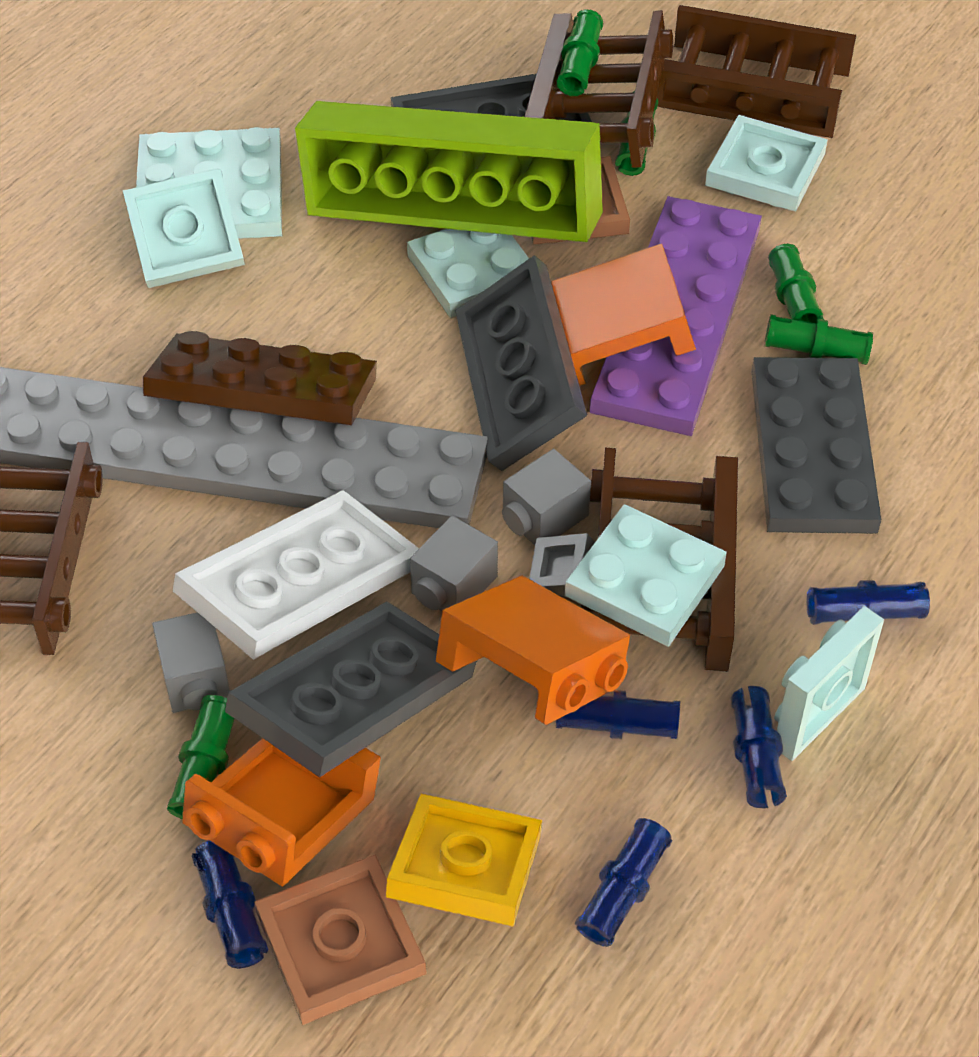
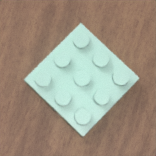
[136,127,282,239]

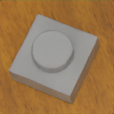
[529,533,595,597]

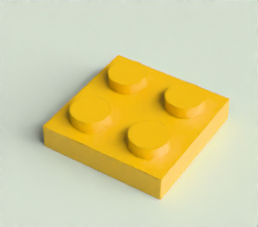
[386,793,542,926]

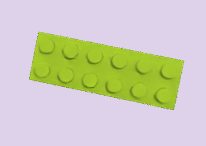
[295,101,603,242]

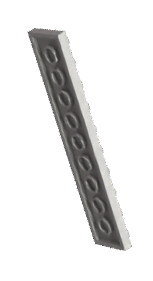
[0,367,488,528]

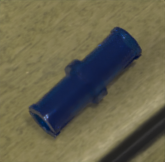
[806,580,930,625]
[731,686,787,809]
[556,690,680,739]
[575,818,673,947]
[191,840,268,969]

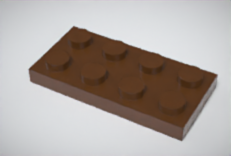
[143,331,377,425]

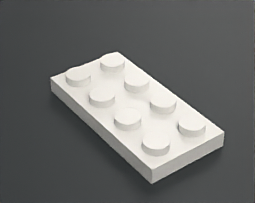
[173,490,419,660]

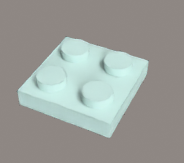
[705,115,828,212]
[123,168,245,288]
[407,229,529,318]
[565,504,727,647]
[773,606,884,761]

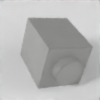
[502,448,591,545]
[410,515,498,611]
[152,612,230,713]

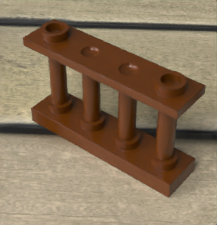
[656,5,856,138]
[525,10,673,167]
[0,442,103,655]
[581,447,738,672]

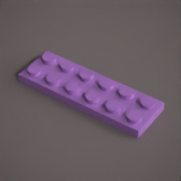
[590,196,762,436]

